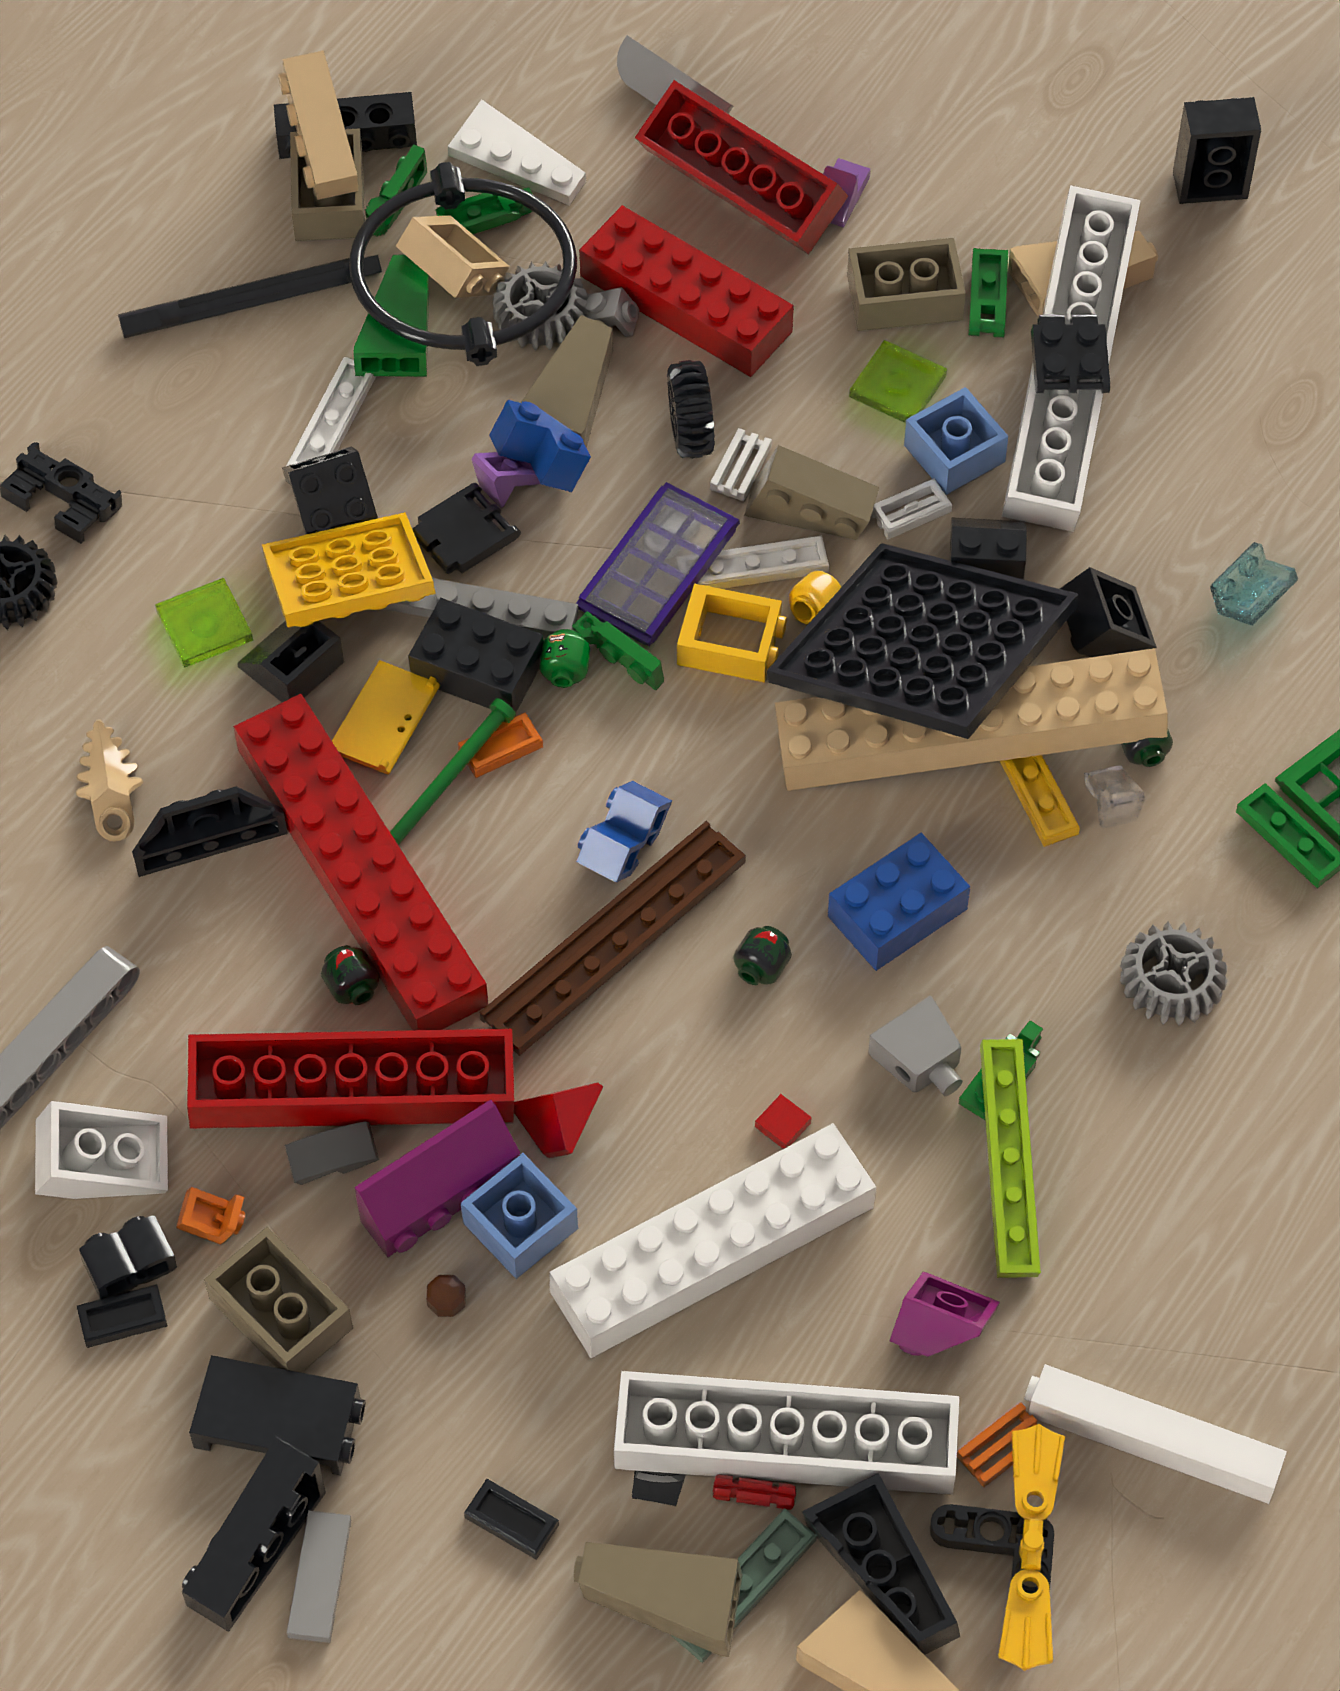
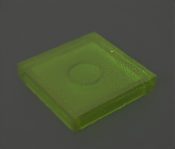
[849,340,947,423]
[155,578,254,668]

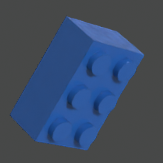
[828,832,970,971]

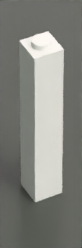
[1024,1364,1287,1504]

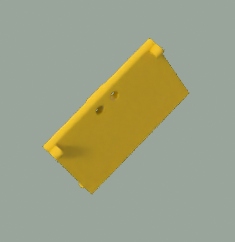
[332,660,440,775]

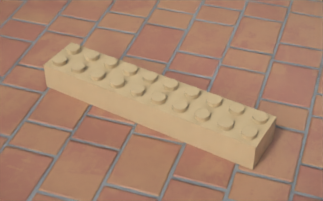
[775,648,1168,791]

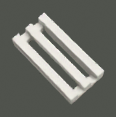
[710,428,772,502]
[871,478,952,540]

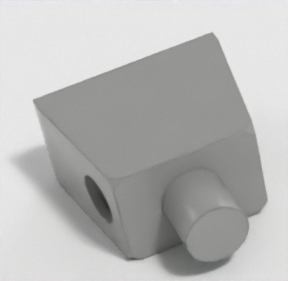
[868,996,963,1096]

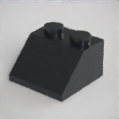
[949,517,1027,580]
[1060,567,1157,657]

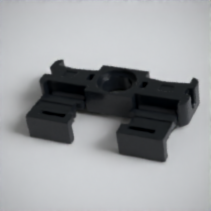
[0,442,122,544]

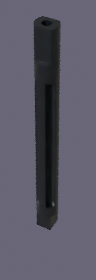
[118,255,382,339]

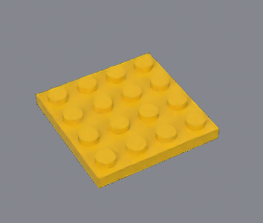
[262,512,436,627]

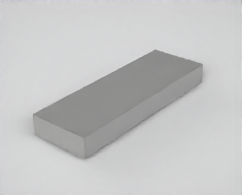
[287,1510,352,1643]

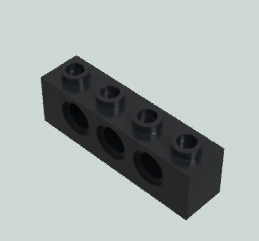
[274,92,417,159]

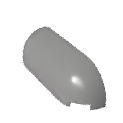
[617,35,734,114]

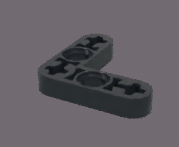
[930,1504,1054,1594]

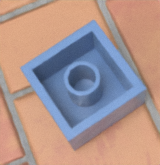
[904,387,1008,495]
[461,1153,578,1279]

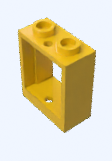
[677,583,787,683]

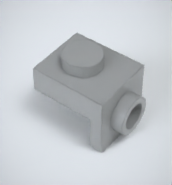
[583,287,639,337]

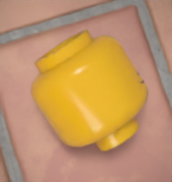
[789,571,841,624]

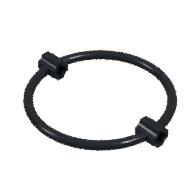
[349,162,577,366]

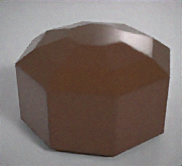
[426,1275,466,1317]

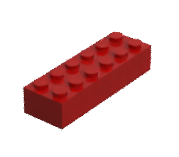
[635,80,848,255]
[579,205,794,377]

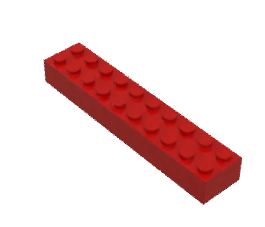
[233,694,489,1030]

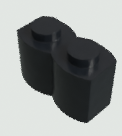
[79,1215,177,1299]

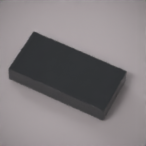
[77,1284,168,1348]
[464,1479,559,1560]

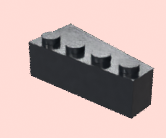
[182,1437,326,1632]
[802,1473,961,1655]

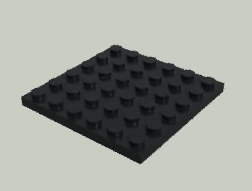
[767,543,1079,739]

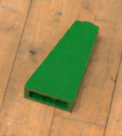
[353,255,429,377]

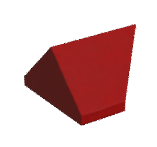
[514,1082,603,1158]

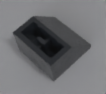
[237,621,344,702]

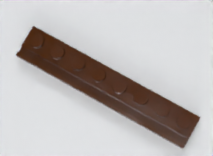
[479,821,746,1056]

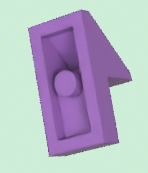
[823,158,870,228]
[472,452,540,508]

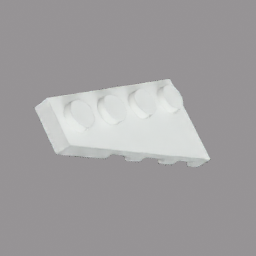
[448,99,586,205]

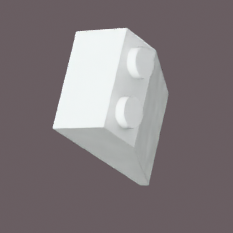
[35,1101,168,1199]

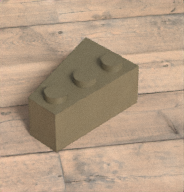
[744,445,879,540]

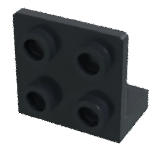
[282,446,378,534]

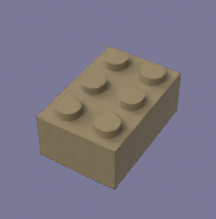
[290,129,365,241]
[847,238,966,331]
[204,1227,353,1373]

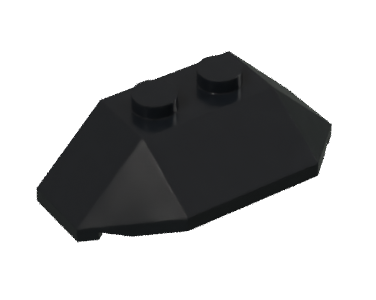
[132,786,288,877]

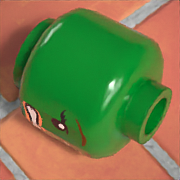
[539,629,590,688]

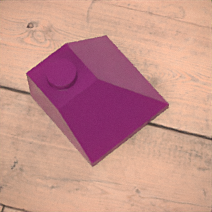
[889,1271,1000,1357]

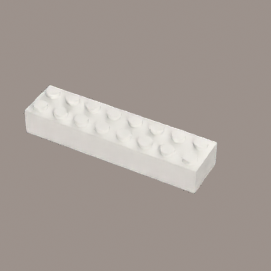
[550,1123,876,1358]
[614,1371,959,1495]

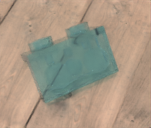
[1210,542,1298,626]

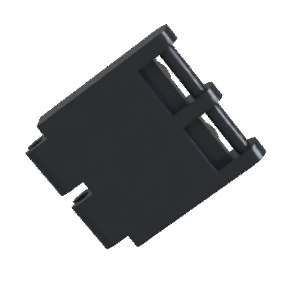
[1031,314,1110,393]
[412,482,521,574]

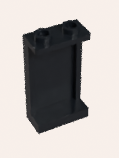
[189,1355,366,1476]

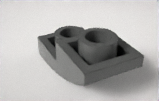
[285,1121,379,1185]

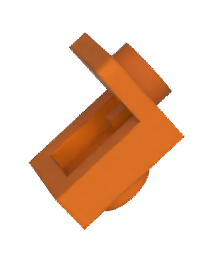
[176,1187,245,1245]

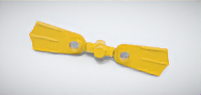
[998,1424,1065,1671]

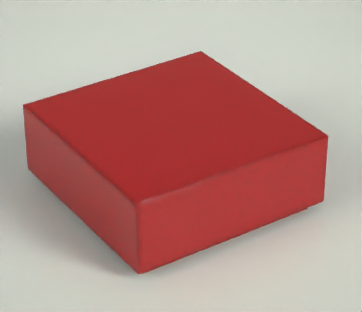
[755,1094,812,1149]

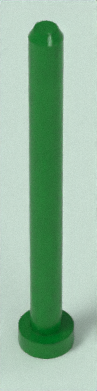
[390,698,516,845]

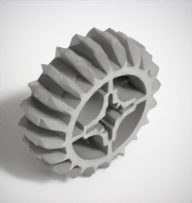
[493,261,588,351]
[1120,921,1227,1026]

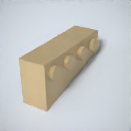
[278,50,358,200]

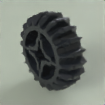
[667,360,715,459]
[0,535,57,631]

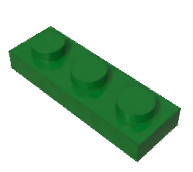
[1236,783,1340,889]

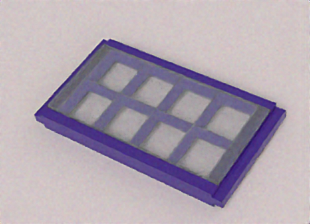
[576,482,740,647]

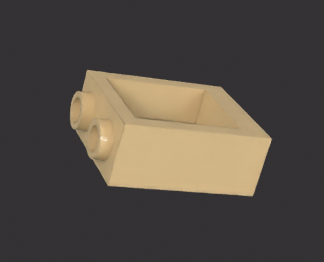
[396,215,510,298]

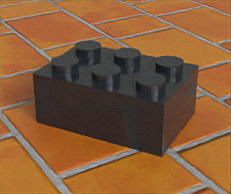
[1173,97,1261,204]
[408,597,544,713]

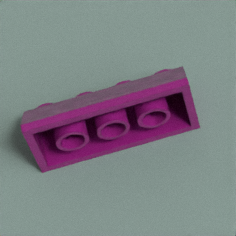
[354,1100,521,1258]

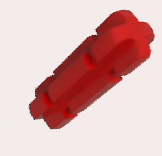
[713,1474,796,1510]

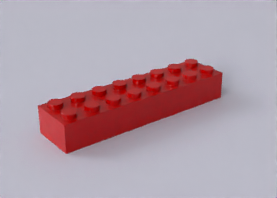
[187,1029,514,1129]

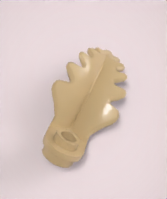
[76,720,143,841]

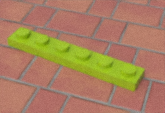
[980,1039,1041,1278]

